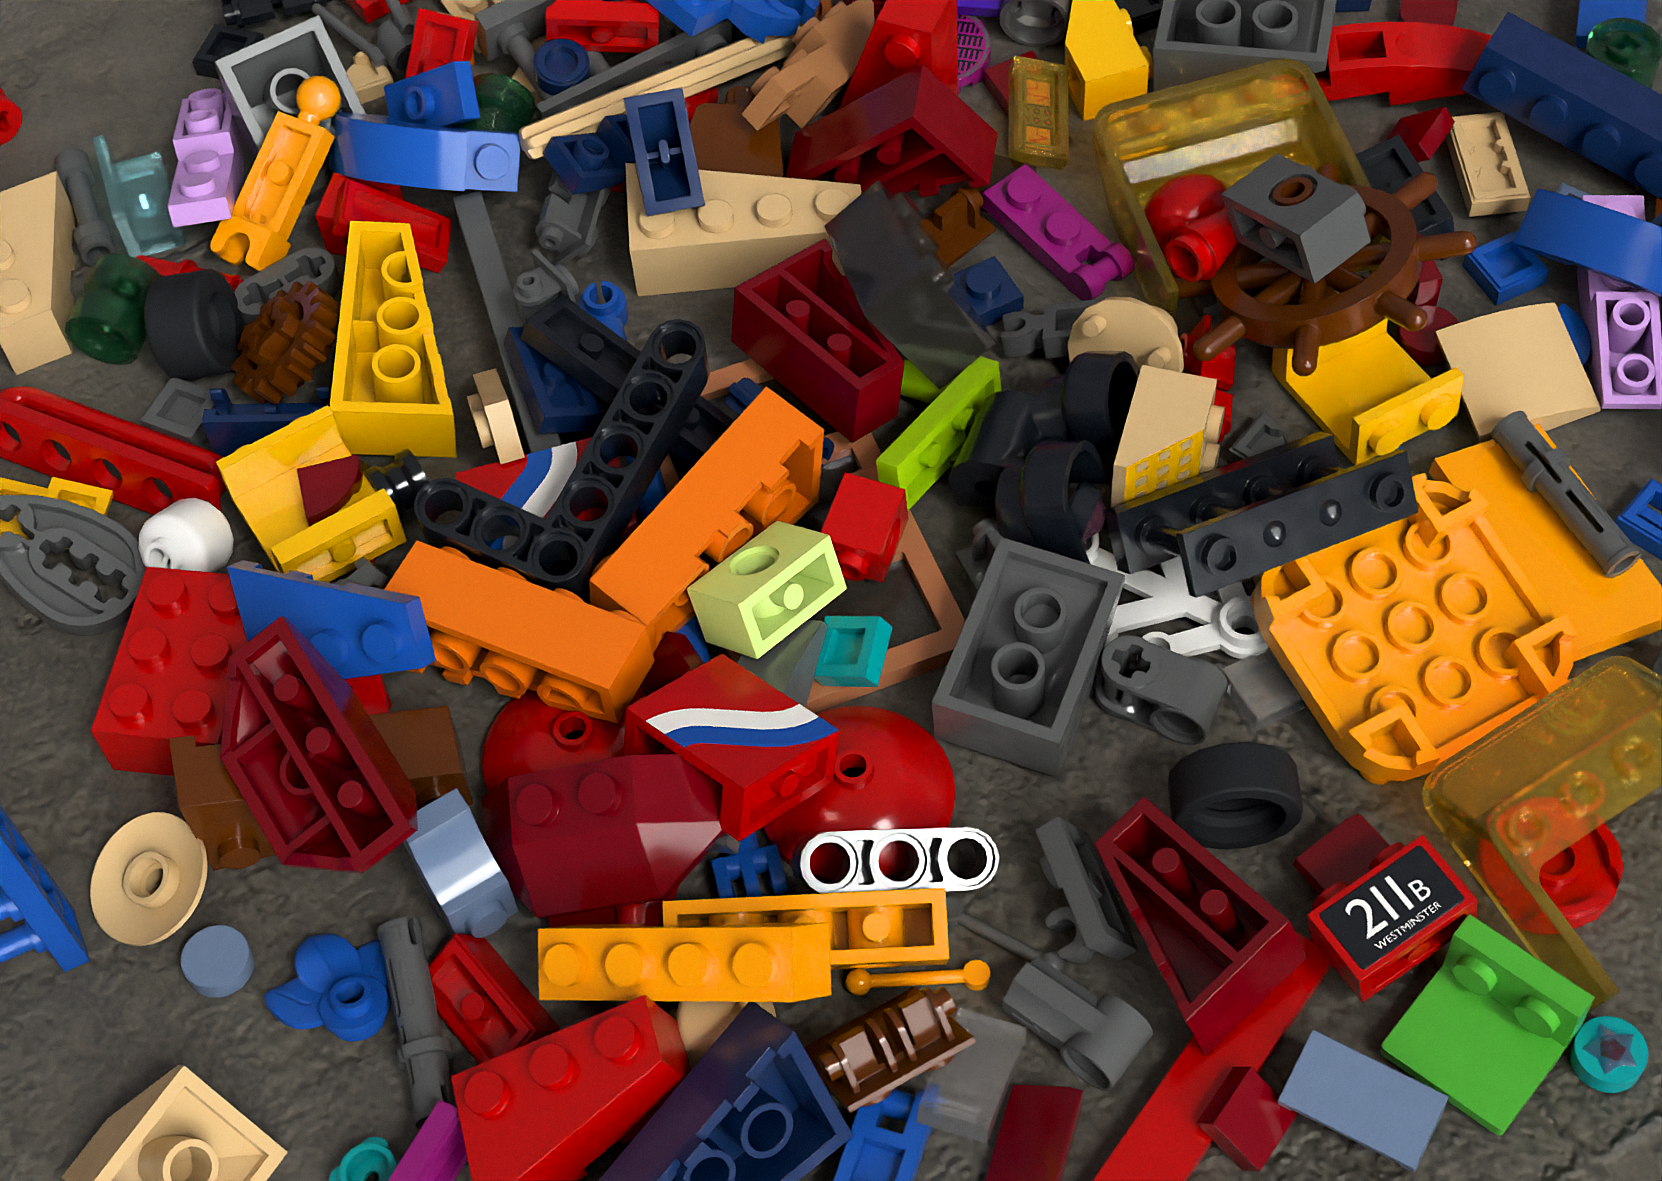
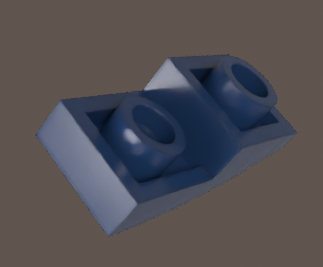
[543,114,634,195]

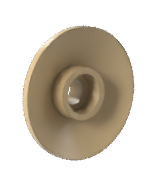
[90,812,208,946]

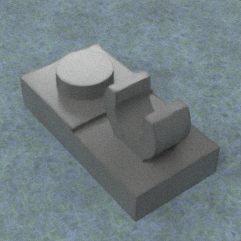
[1035,816,1138,964]

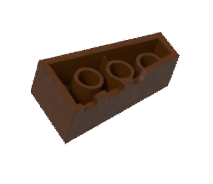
[169,706,473,871]

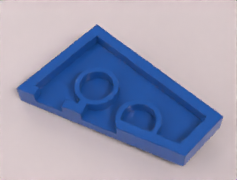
[227,560,436,679]

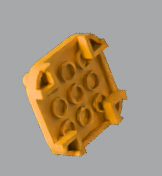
[1250,473,1578,784]

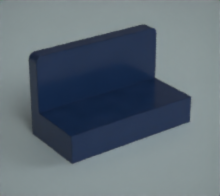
[504,327,602,444]

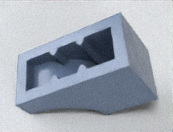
[403,788,518,938]

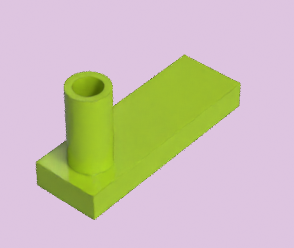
[876,355,1002,510]

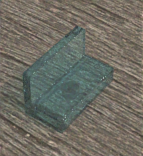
[93,135,186,259]

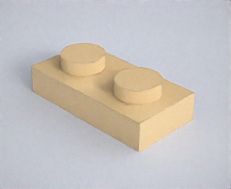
[467,368,525,464]

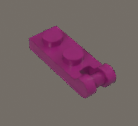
[981,164,1135,301]

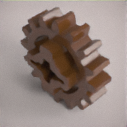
[231,281,340,405]

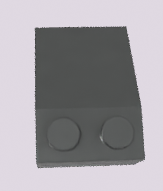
[1153,0,1337,101]
[932,537,1125,778]

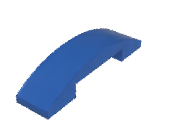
[1513,188,1662,297]

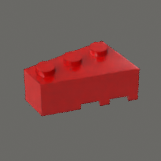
[839,0,958,109]

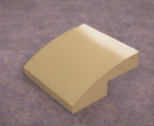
[1436,303,1601,443]

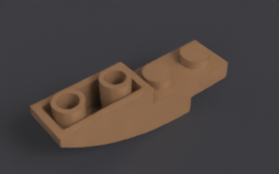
[742,0,874,131]

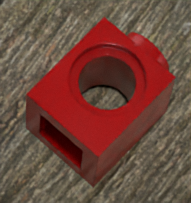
[821,472,909,583]

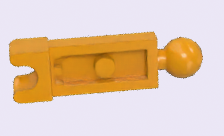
[210,75,342,272]

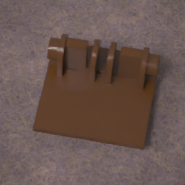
[804,986,976,1113]

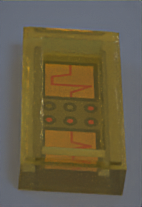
[1008,56,1069,170]

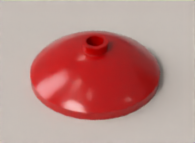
[482,687,676,792]
[762,705,955,883]

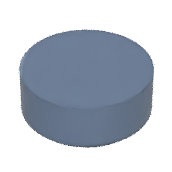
[181,925,254,998]

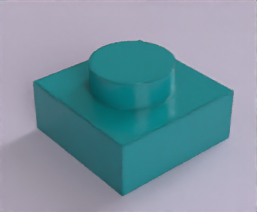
[814,616,893,687]

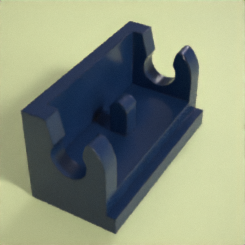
[201,386,332,457]

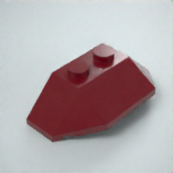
[220,615,418,874]
[482,754,726,919]

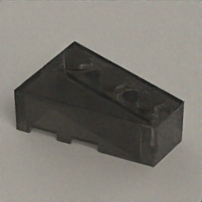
[824,180,996,389]

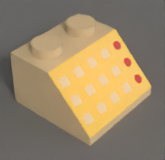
[1108,365,1225,538]

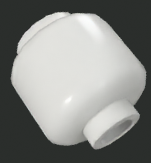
[138,498,234,573]

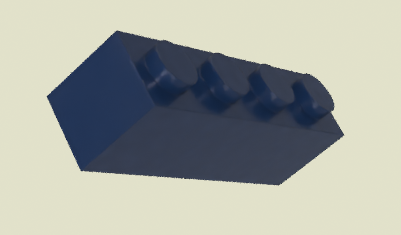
[1461,12,1662,199]

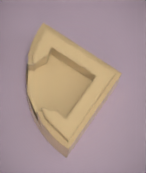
[346,45,393,104]

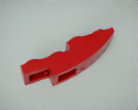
[1272,22,1492,110]

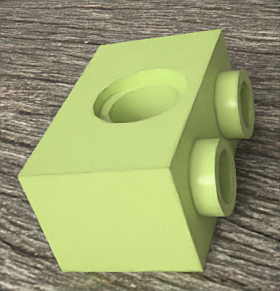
[687,521,847,659]

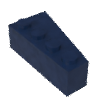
[598,1002,853,1181]

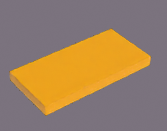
[1429,424,1662,662]

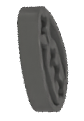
[0,495,146,636]

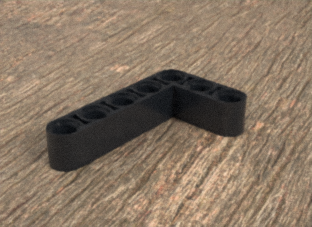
[414,319,710,600]

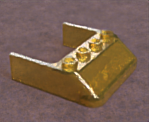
[1092,59,1391,320]
[1422,656,1662,1012]

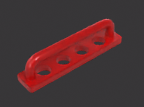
[0,386,227,515]

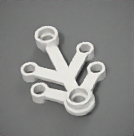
[1082,524,1270,659]

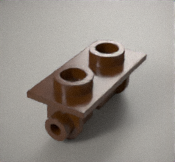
[873,186,996,293]

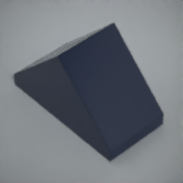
[623,87,705,217]

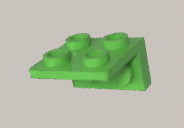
[1380,914,1595,1135]

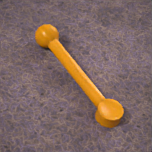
[845,960,991,996]

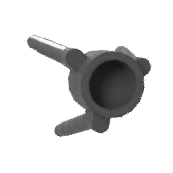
[312,0,415,76]

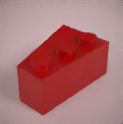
[451,995,691,1181]

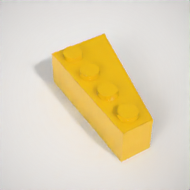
[329,221,457,458]

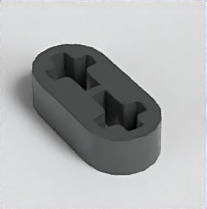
[234,247,341,327]

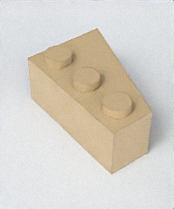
[0,171,76,375]

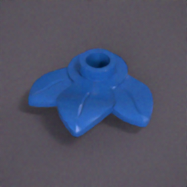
[264,933,390,1042]

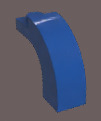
[328,112,520,192]

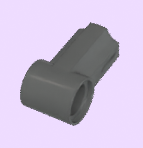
[1002,956,1153,1091]

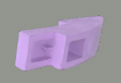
[168,88,244,227]
[1577,195,1662,409]

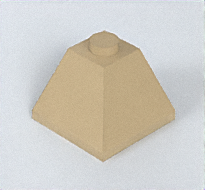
[61,1064,288,1181]

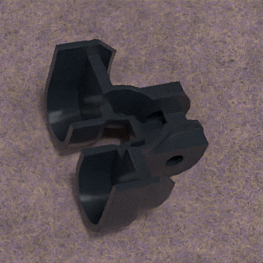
[948,351,1140,564]

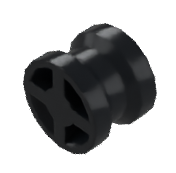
[363,449,429,521]

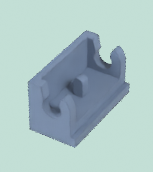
[1278,1030,1449,1172]

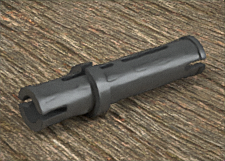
[1491,411,1642,578]
[377,917,457,1129]

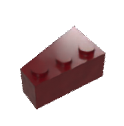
[785,64,998,208]
[731,238,905,443]
[1094,796,1307,1056]

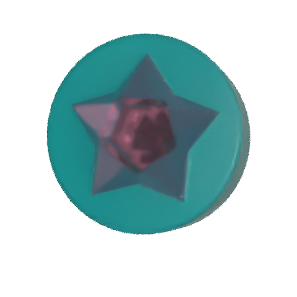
[1570,1016,1649,1093]

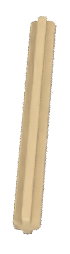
[519,23,804,160]

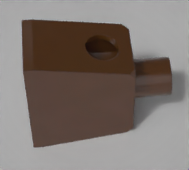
[690,85,784,177]

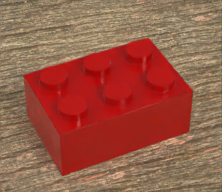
[91,566,248,776]

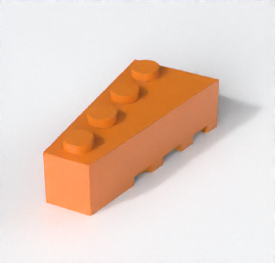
[589,386,824,654]
[384,540,655,724]

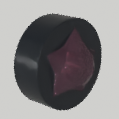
[1068,480,1106,543]

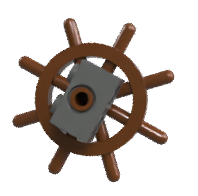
[1163,153,1477,376]

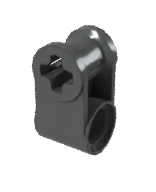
[1094,635,1228,745]

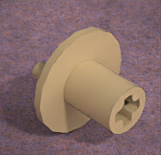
[1068,297,1184,372]

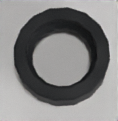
[1168,742,1303,849]

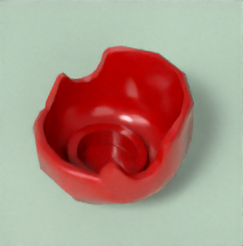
[1142,173,1227,258]

